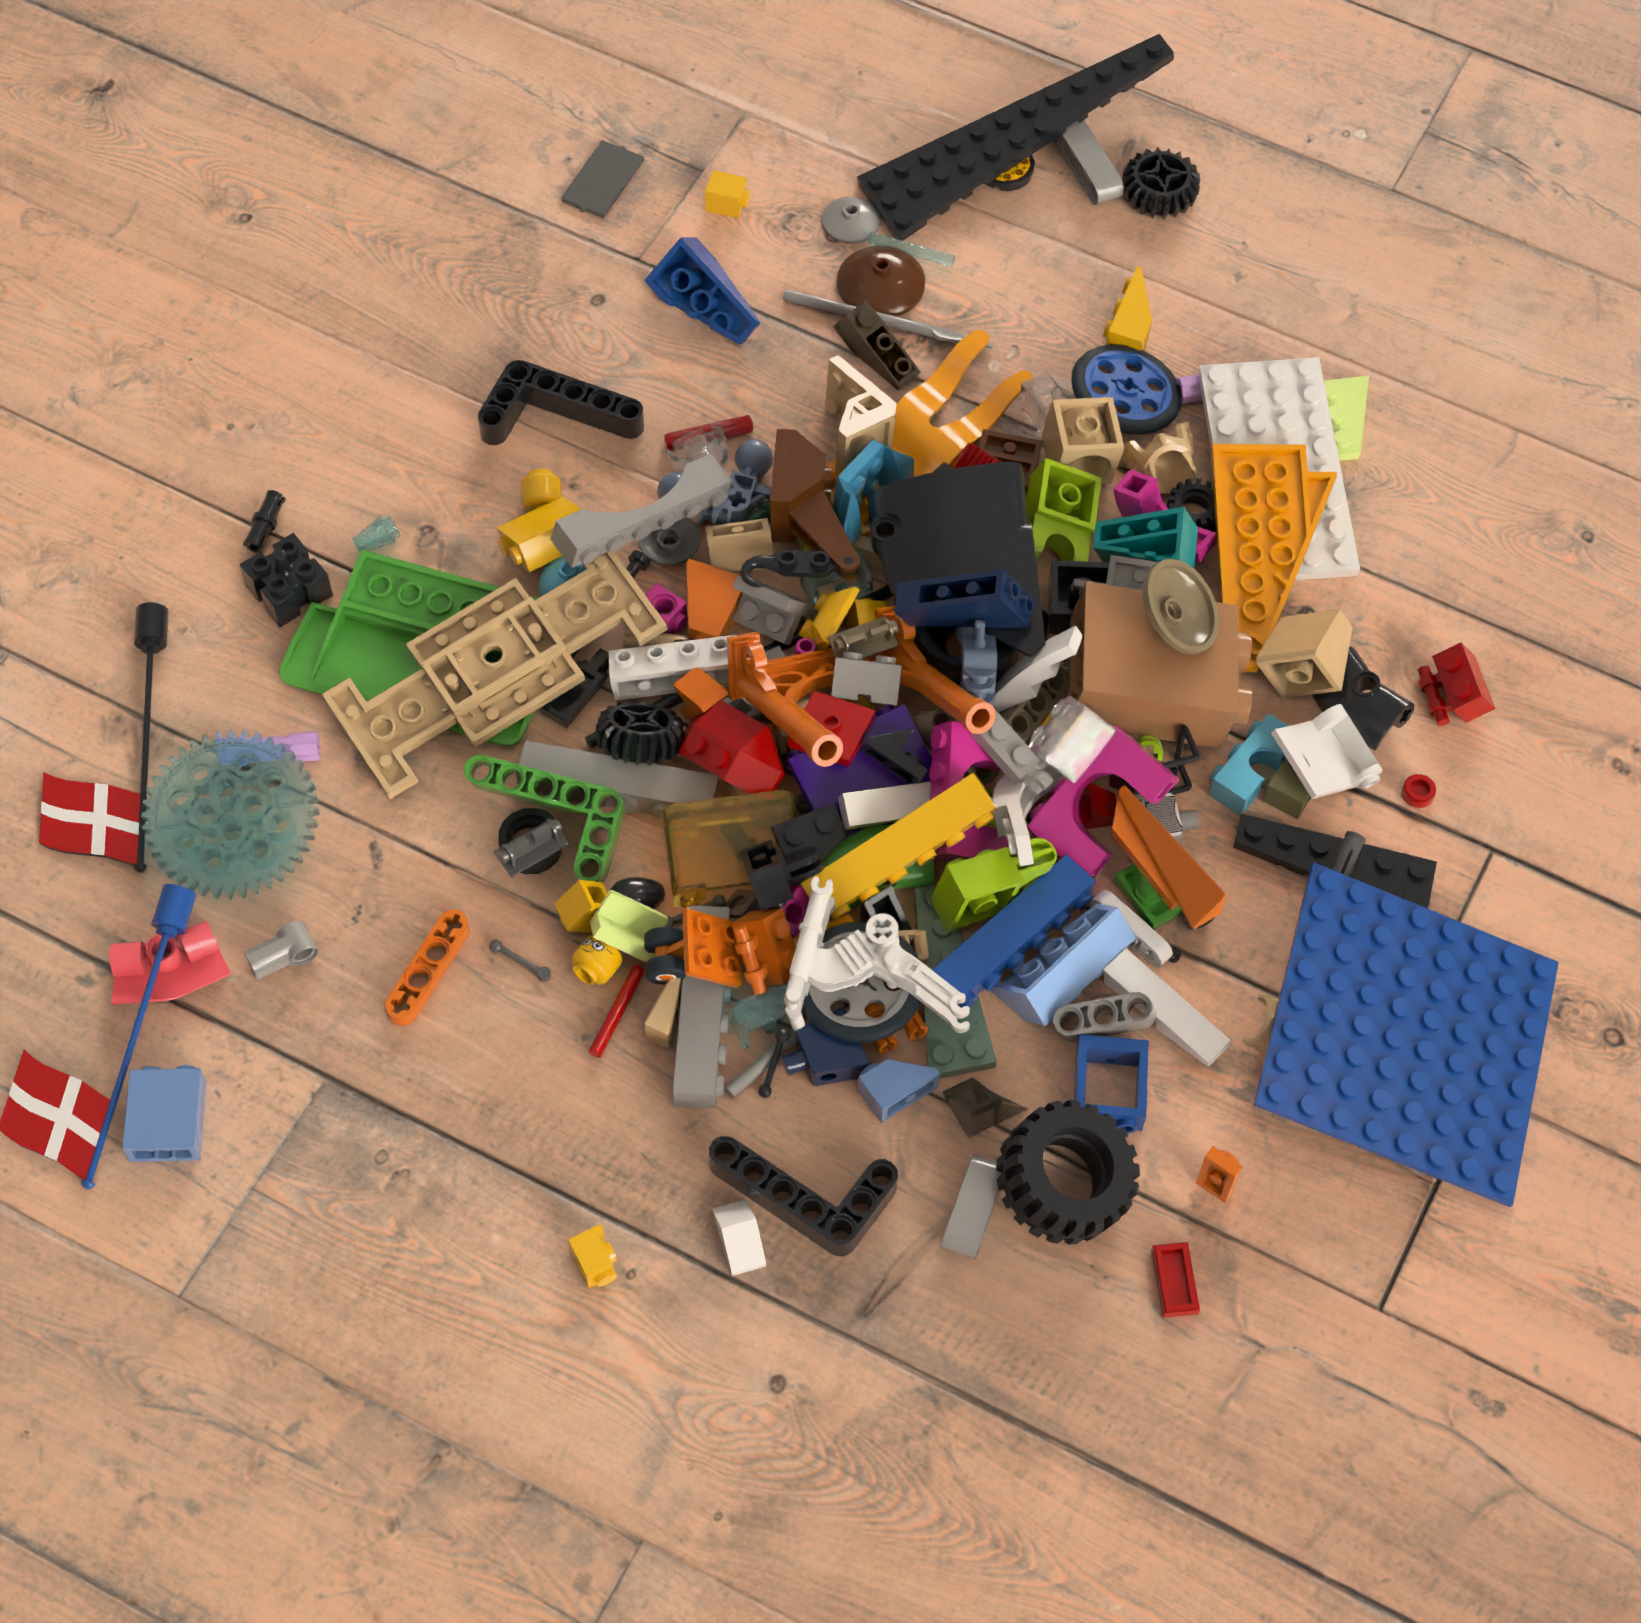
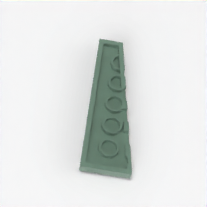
[914,884,997,1079]

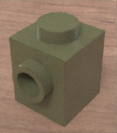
[1262,761,1311,820]

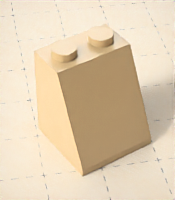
[1256,609,1353,698]

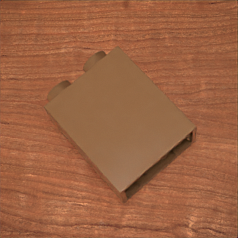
[1067,581,1252,749]

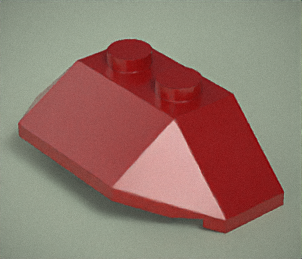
[678,700,785,803]

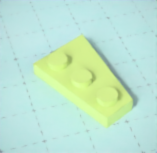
[1324,376,1369,461]

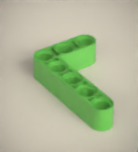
[464,755,626,882]

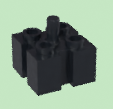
[239,532,333,628]

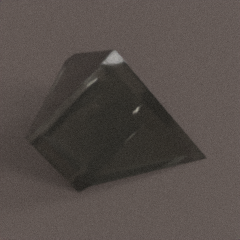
[943,1077,1029,1138]

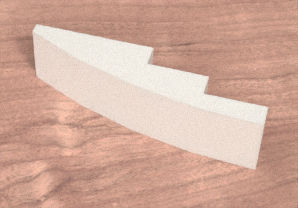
[991,626,1083,712]

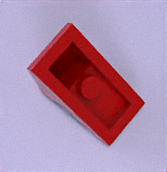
[1079,783,1117,829]

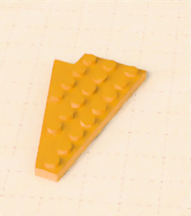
[1211,444,1337,672]

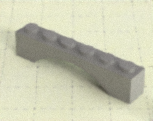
[550,454,732,568]

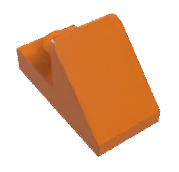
[673,667,729,720]

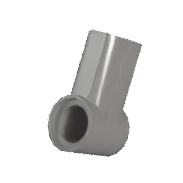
[244,921,319,980]

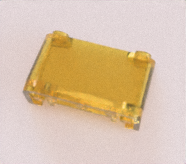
[662,790,798,908]

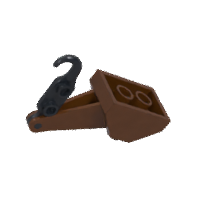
[740,429,860,588]

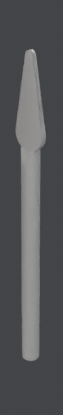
[783,289,993,349]

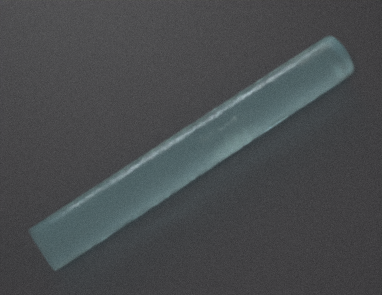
[868,232,955,267]

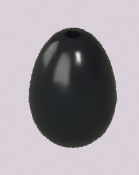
[610,877,665,909]

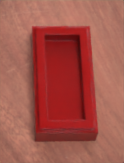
[1151,1242,1200,1318]

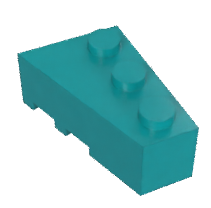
[1093,507,1198,568]

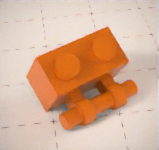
[731,907,795,995]

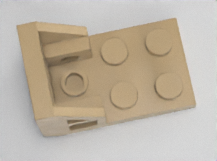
[825,355,897,481]

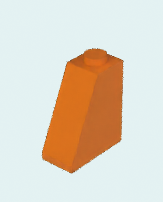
[686,558,743,640]

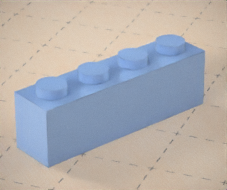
[990,903,1136,1026]

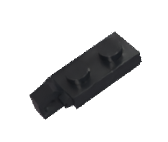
[540,648,609,728]

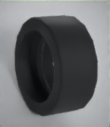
[498,808,562,874]

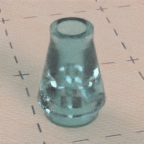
[352,514,401,552]

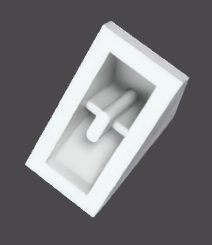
[712,1199,766,1276]

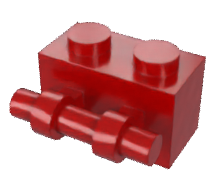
[1417,642,1495,726]

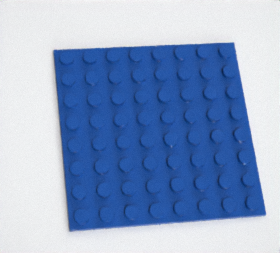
[1253,862,1559,1207]

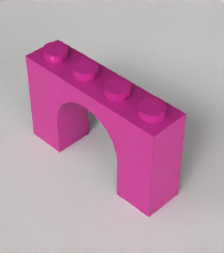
[929,721,1018,861]
[1027,725,1179,878]

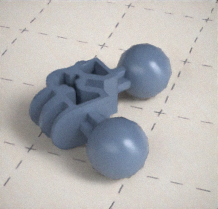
[657,439,774,526]
[956,619,997,704]

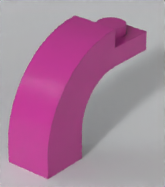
[1113,469,1217,562]

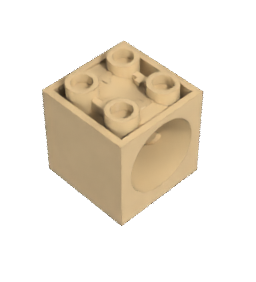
[1041,397,1124,484]

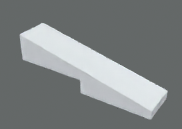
[838,777,965,830]
[1103,948,1231,1067]

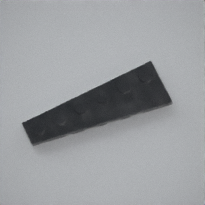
[1233,814,1437,909]

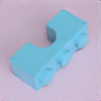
[1209,713,1288,816]

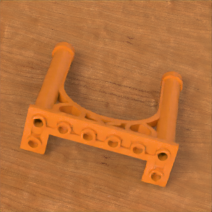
[727,605,996,767]

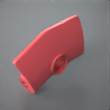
[109,920,231,1005]

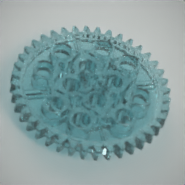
[141,730,320,899]

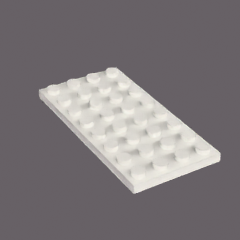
[1198,357,1360,580]

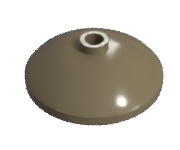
[1143,559,1219,654]

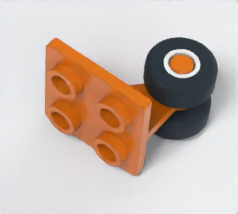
[644,909,743,988]

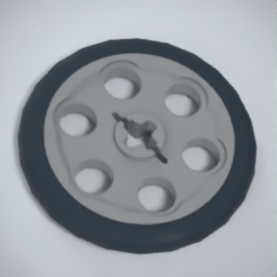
[801,922,921,1043]

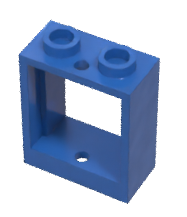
[1074,1034,1149,1133]

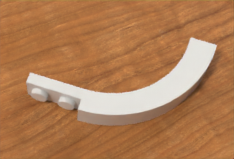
[992,729,1101,866]

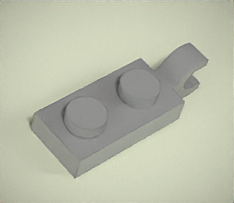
[970,711,1054,796]

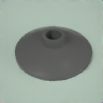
[638,517,701,566]

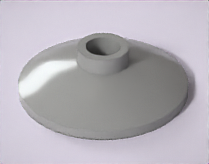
[822,197,880,244]

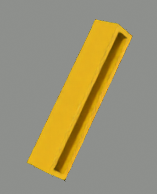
[800,773,998,921]

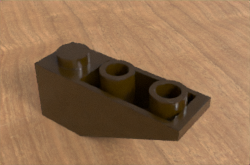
[833,300,921,390]

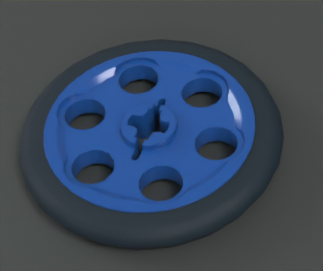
[1071,344,1181,435]

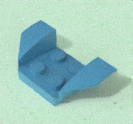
[832,439,914,546]

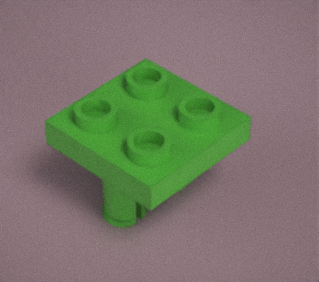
[1114,864,1182,930]

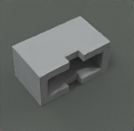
[831,652,902,705]

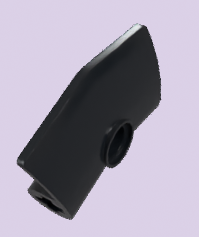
[1311,647,1415,750]

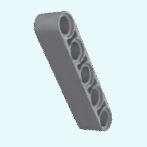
[1053,120,1124,205]

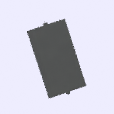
[561,140,644,218]

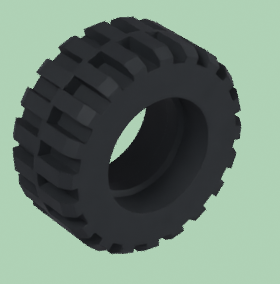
[996,1100,1140,1245]

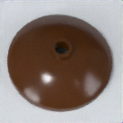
[837,245,925,316]

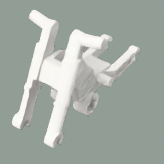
[784,876,970,1033]

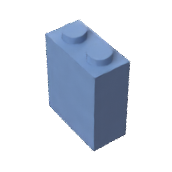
[122,1065,207,1162]

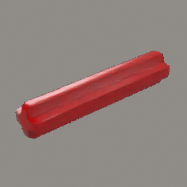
[664,415,753,451]

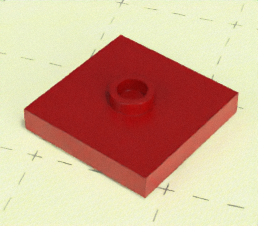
[788,691,876,767]

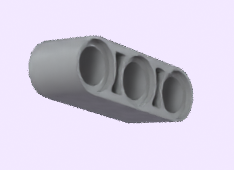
[1053,992,1156,1042]
[941,1154,1002,1259]

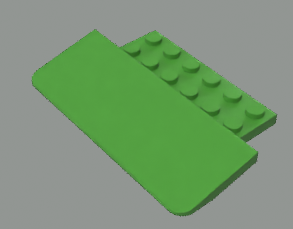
[279,549,538,746]

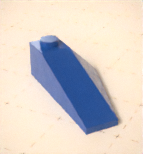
[644,237,761,344]

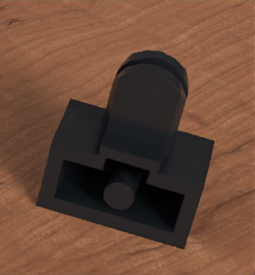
[740,839,824,911]

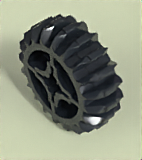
[1122,147,1200,219]
[595,700,685,766]

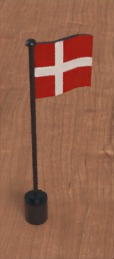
[39,602,169,873]

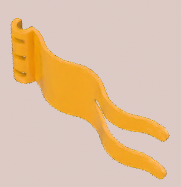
[825,330,1033,537]

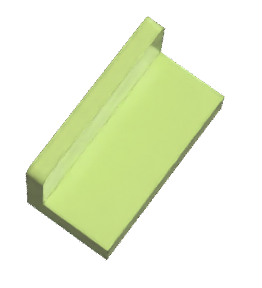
[590,890,668,962]

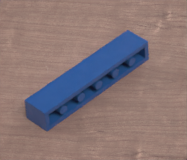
[932,854,1096,1008]

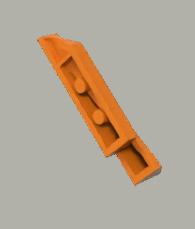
[1111,786,1226,930]

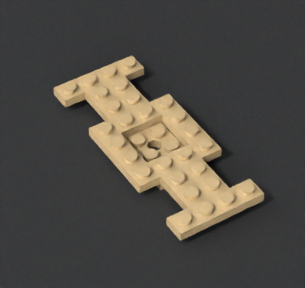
[322,551,667,799]

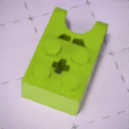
[1026,458,1102,562]
[930,838,1057,933]

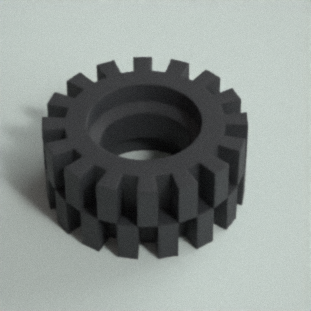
[1167,478,1216,532]

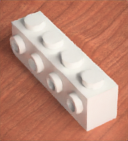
[608,635,737,701]

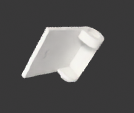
[1271,704,1383,799]

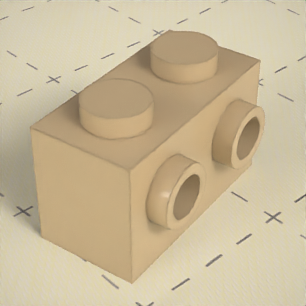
[705,518,773,573]

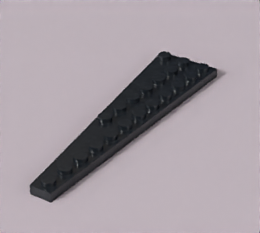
[857,33,1174,244]

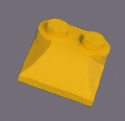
[798,587,860,651]

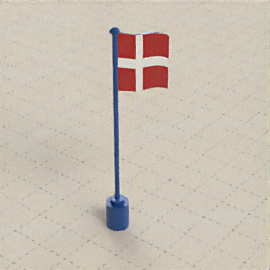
[0,884,197,1189]

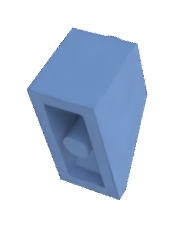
[858,1059,940,1123]

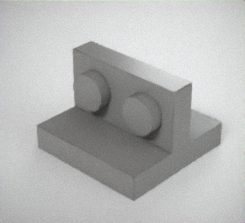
[732,576,816,645]

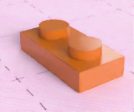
[1196,1146,1243,1203]

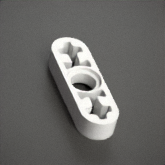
[1089,889,1173,968]

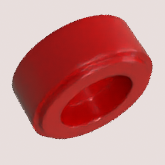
[1401,774,1436,808]

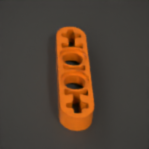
[385,909,470,1026]

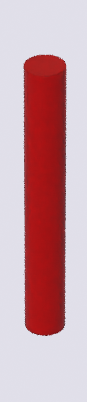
[589,965,645,1058]

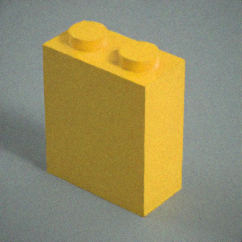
[497,496,581,572]

